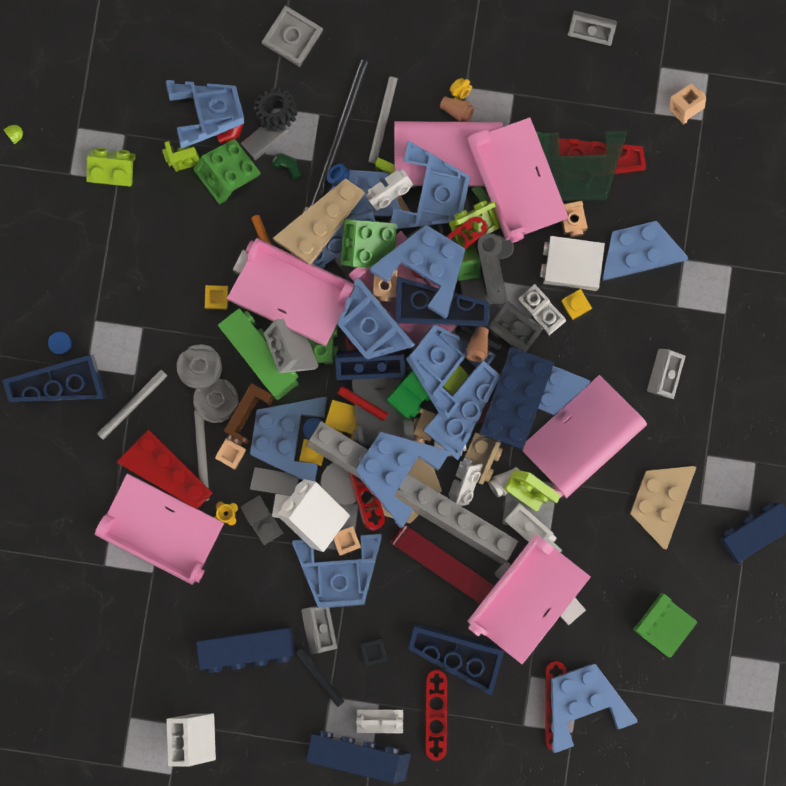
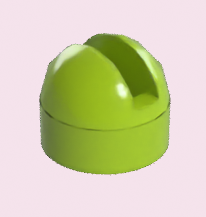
[4,125,23,144]

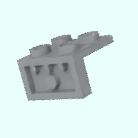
[264,319,318,373]

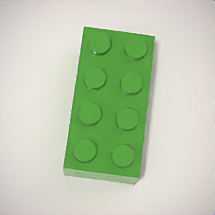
[218,308,299,401]

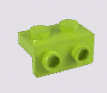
[87,147,136,186]
[449,200,501,246]

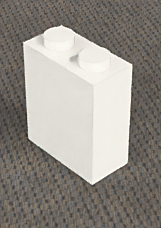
[540,236,605,291]
[277,479,350,552]
[167,713,216,766]

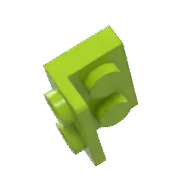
[162,141,200,172]
[504,469,561,511]

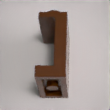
[224,383,275,446]

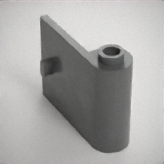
[478,233,514,305]
[352,377,415,447]

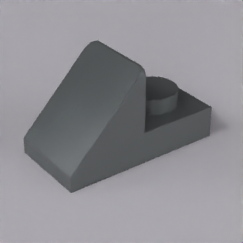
[241,495,284,545]

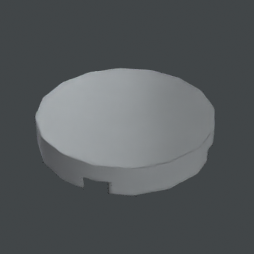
[177,344,222,389]
[193,379,238,423]
[320,463,363,506]

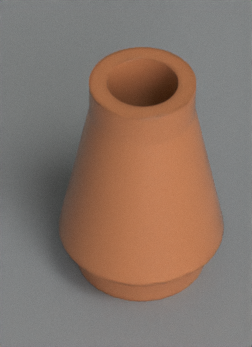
[440,96,475,122]
[465,326,489,362]

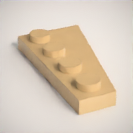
[273,179,365,265]

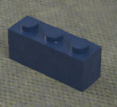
[335,349,406,380]
[720,501,786,563]

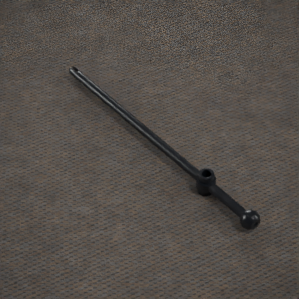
[287,57,369,253]

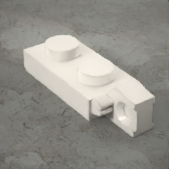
[504,503,562,552]

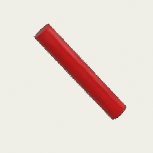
[337,386,388,421]

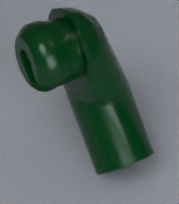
[272,153,303,180]

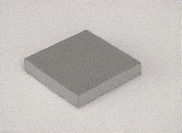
[262,5,323,67]

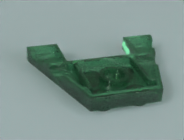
[538,131,627,201]

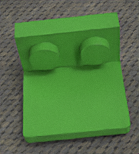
[193,139,261,204]
[340,219,397,268]
[633,594,697,658]

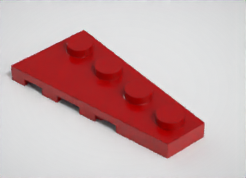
[550,137,646,182]
[117,430,213,509]

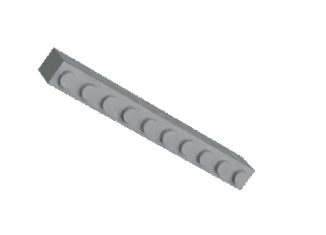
[306,422,518,564]

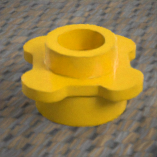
[450,78,472,100]
[214,502,238,525]

